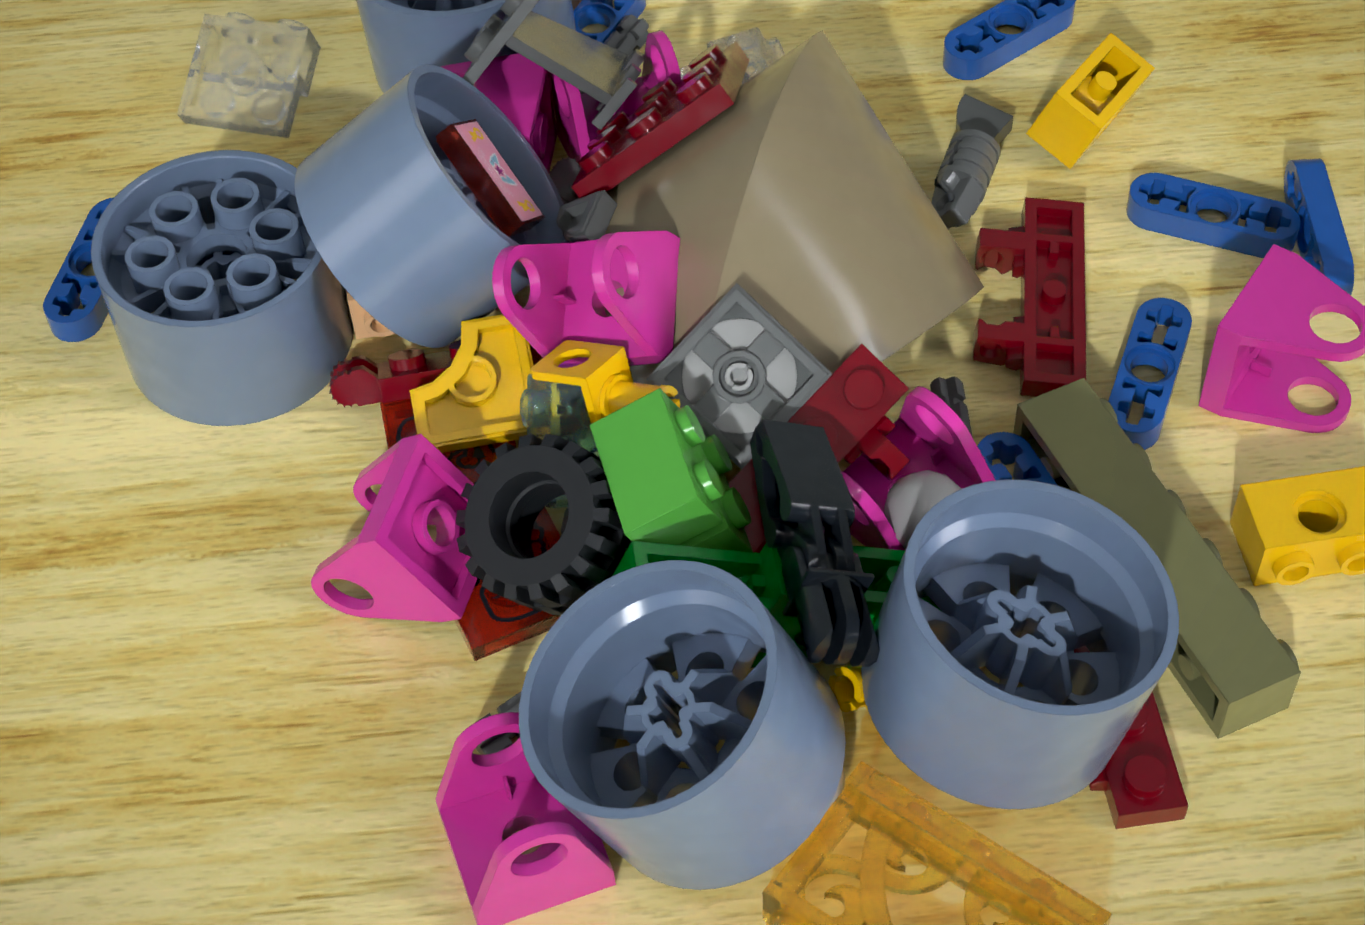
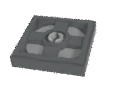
[646,283,832,470]

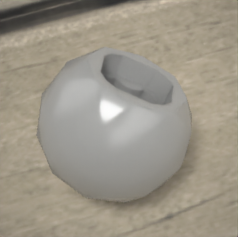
[884,470,961,550]

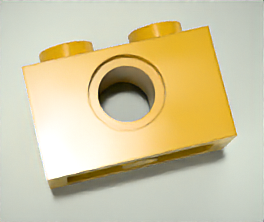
[1026,33,1155,169]
[1230,466,1365,586]

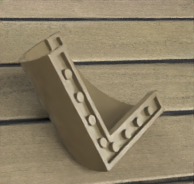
[570,30,984,437]

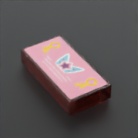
[435,119,546,237]

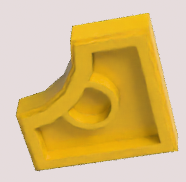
[409,314,546,453]

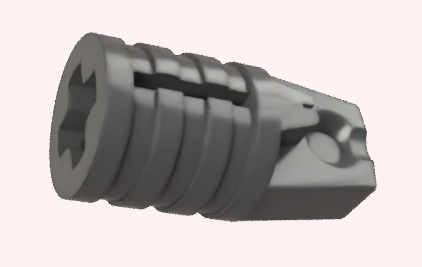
[931,129,1001,230]

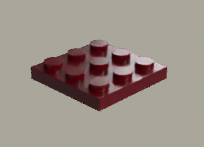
[571,41,750,198]

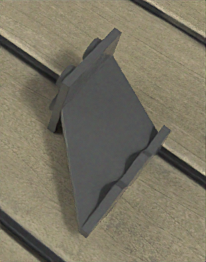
[463,0,645,130]

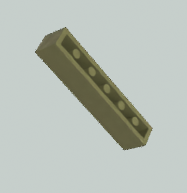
[1013,378,1301,739]

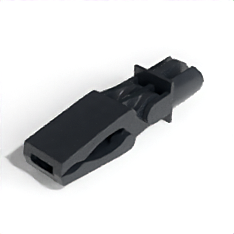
[750,419,880,667]

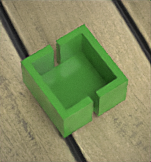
[590,388,753,552]

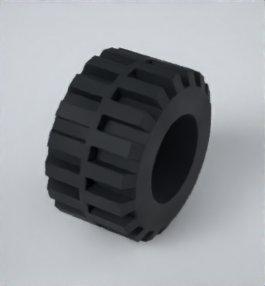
[456,434,632,615]

